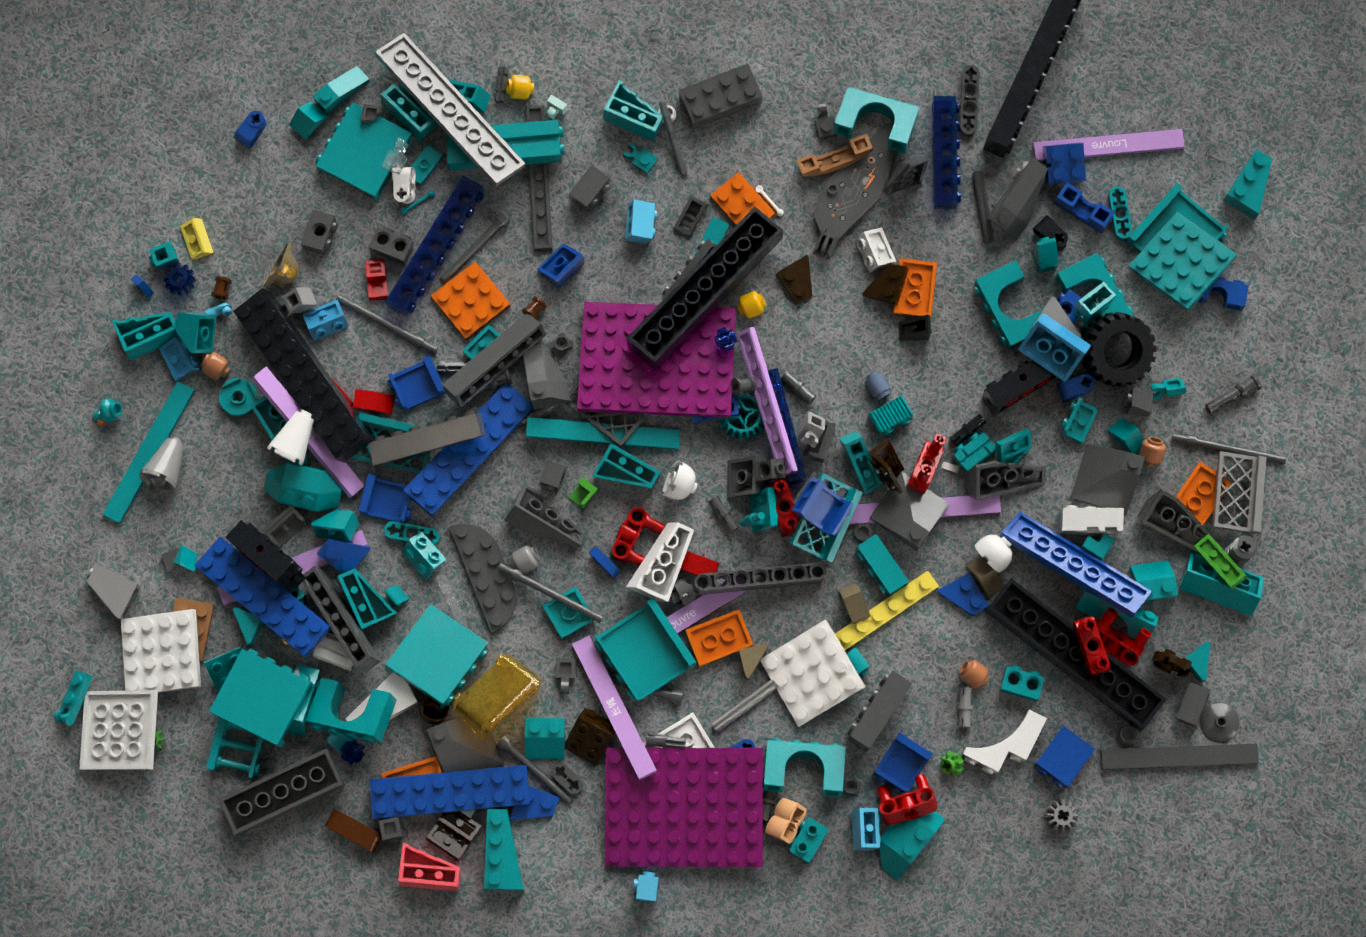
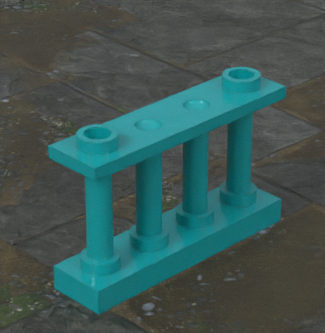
[206,718,264,780]

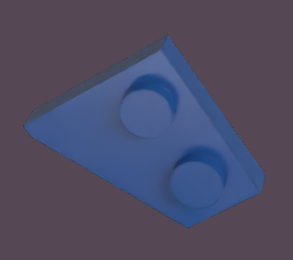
[317,538,371,573]
[937,573,989,616]
[509,786,560,820]

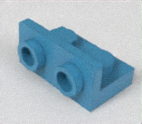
[302,299,348,341]
[159,336,202,381]

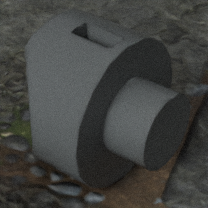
[670,579,696,607]

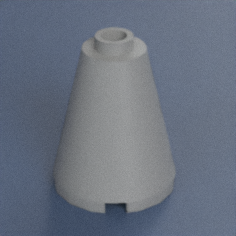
[139,437,184,492]

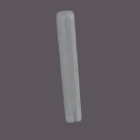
[712,680,778,732]

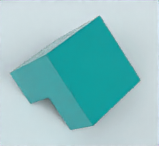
[289,101,328,140]
[1080,533,1116,561]

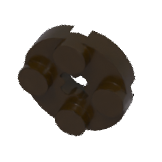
[1151,649,1192,677]

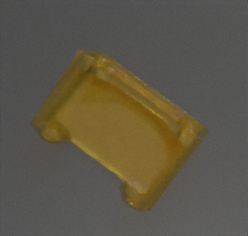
[452,653,543,741]

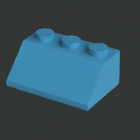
[1018,313,1091,382]

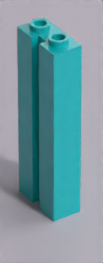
[446,120,565,171]

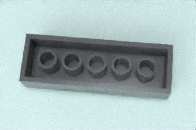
[219,748,345,836]

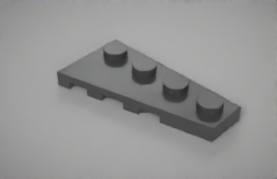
[661,239,717,300]

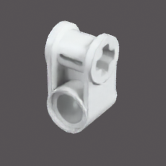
[392,167,416,204]

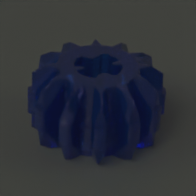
[163,263,196,296]

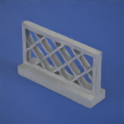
[1212,451,1267,535]

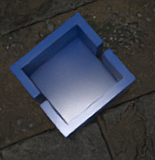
[1042,142,1086,184]

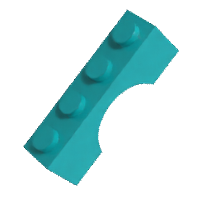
[1076,590,1159,638]

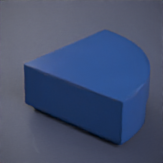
[131,275,153,297]

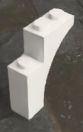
[961,709,1047,775]

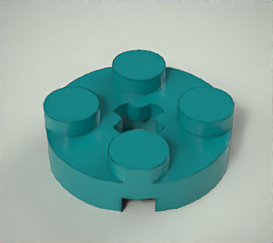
[219,378,258,417]

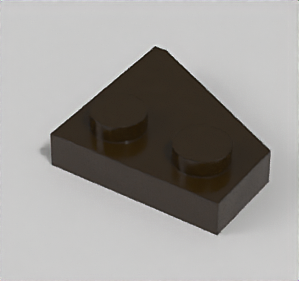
[776,255,812,306]
[862,263,909,305]

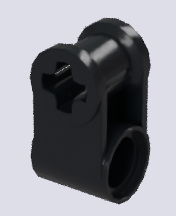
[1032,215,1068,251]

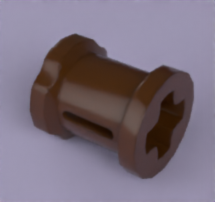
[211,276,232,300]
[522,296,547,319]

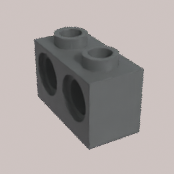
[369,227,414,265]

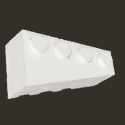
[626,522,694,602]

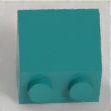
[175,312,217,353]
[1130,560,1178,603]
[525,718,565,760]

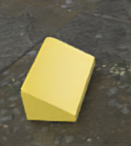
[180,218,213,260]

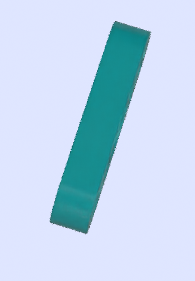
[1108,186,1132,241]
[384,521,440,546]

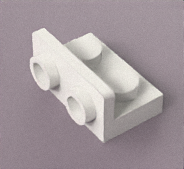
[855,227,896,273]

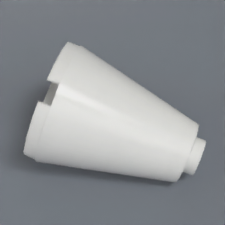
[267,410,314,466]

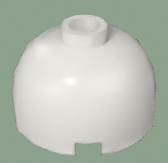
[662,461,697,500]
[975,534,1012,573]

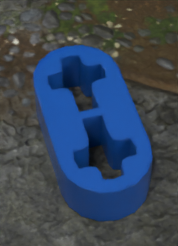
[589,546,621,579]

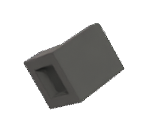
[379,817,404,841]

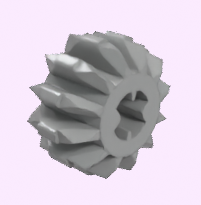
[1045,799,1079,833]

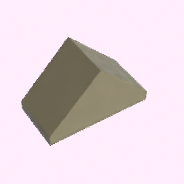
[966,556,1004,598]
[839,583,871,624]
[738,643,769,681]

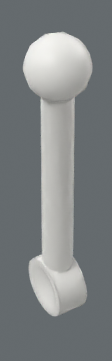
[756,185,784,216]

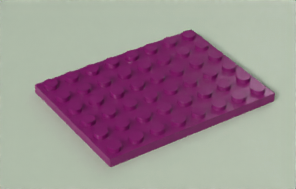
[577,302,736,418]
[605,748,763,867]

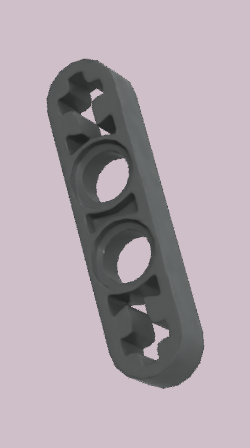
[959,65,979,137]

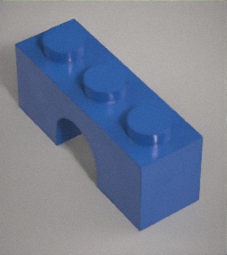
[1054,182,1115,234]
[1197,277,1249,311]

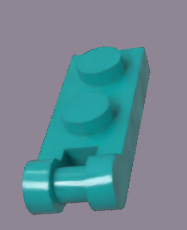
[54,670,93,726]

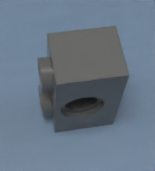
[301,209,338,255]

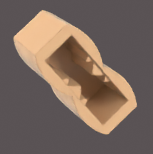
[765,798,807,844]

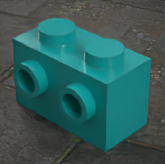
[787,817,829,864]

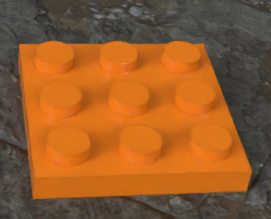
[431,261,511,340]

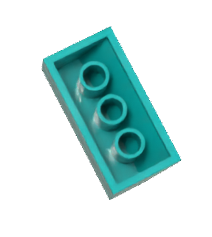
[1179,550,1264,616]

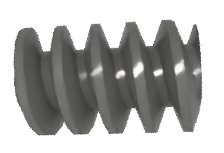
[1224,535,1257,568]

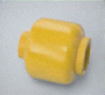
[506,75,534,100]
[737,291,767,318]

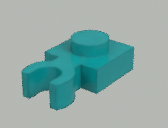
[623,143,658,175]

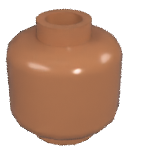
[200,352,230,380]
[1139,437,1166,467]
[959,660,989,689]

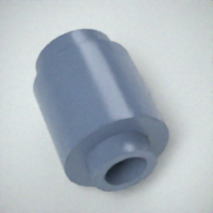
[865,372,891,401]

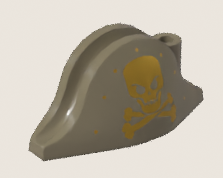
[262,242,300,289]

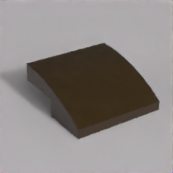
[426,811,481,861]

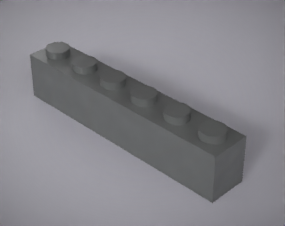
[442,313,546,408]
[368,411,487,466]
[303,566,381,673]

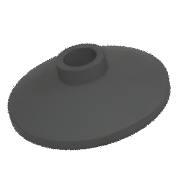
[1200,703,1239,742]

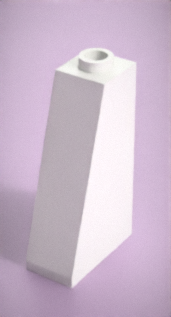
[346,672,419,721]

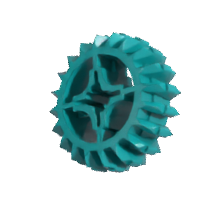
[717,392,765,441]

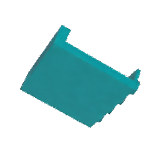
[315,102,413,202]
[1126,182,1229,253]
[594,598,696,703]
[385,604,488,709]
[209,648,314,748]

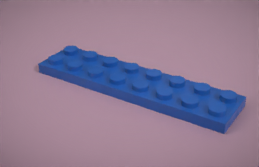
[403,384,533,517]
[1000,512,1152,618]
[195,537,331,658]
[370,765,530,819]

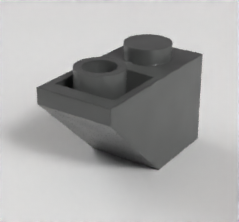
[1123,388,1153,417]

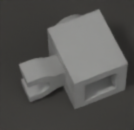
[280,287,317,317]
[796,411,825,448]

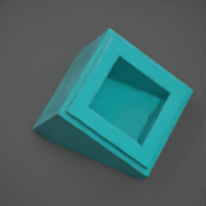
[173,545,198,572]
[385,585,409,608]
[326,734,355,755]

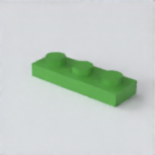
[1194,534,1247,589]

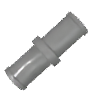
[957,687,973,727]

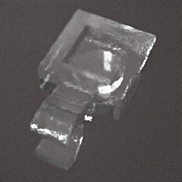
[381,138,408,175]

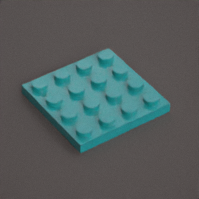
[1128,212,1237,312]

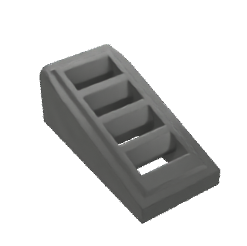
[673,195,708,237]

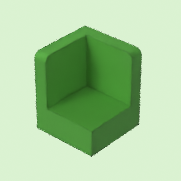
[569,477,598,509]

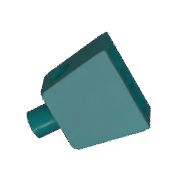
[1073,282,1116,325]

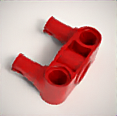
[907,434,946,494]
[767,478,799,537]
[610,507,665,567]
[1093,607,1151,666]
[1073,616,1111,676]
[877,774,938,825]

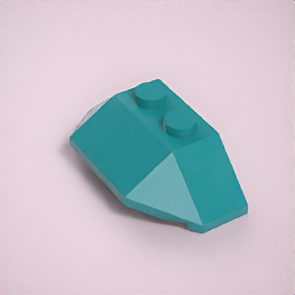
[264,462,342,511]
[879,811,945,881]

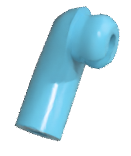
[205,303,232,316]

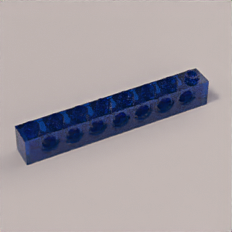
[385,175,485,317]

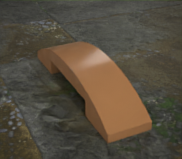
[796,134,873,176]

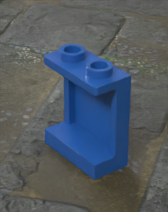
[387,355,446,411]
[359,474,414,523]
[791,478,853,537]
[1034,726,1095,788]
[873,732,932,795]

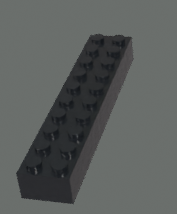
[983,0,1081,158]
[626,207,783,370]
[233,288,374,463]
[985,578,1167,732]

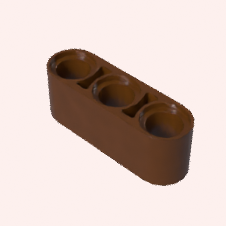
[324,809,382,853]

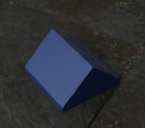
[537,243,584,289]

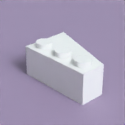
[1060,505,1124,537]

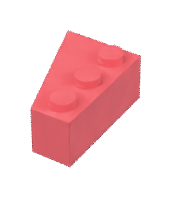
[398,843,461,892]

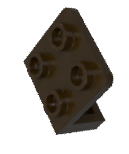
[868,439,905,494]
[565,708,616,765]

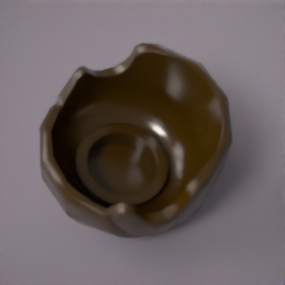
[419,695,450,724]

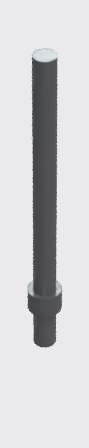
[336,294,438,354]
[1172,433,1286,464]
[497,563,604,623]

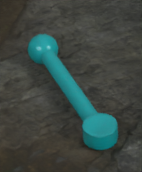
[400,190,435,215]

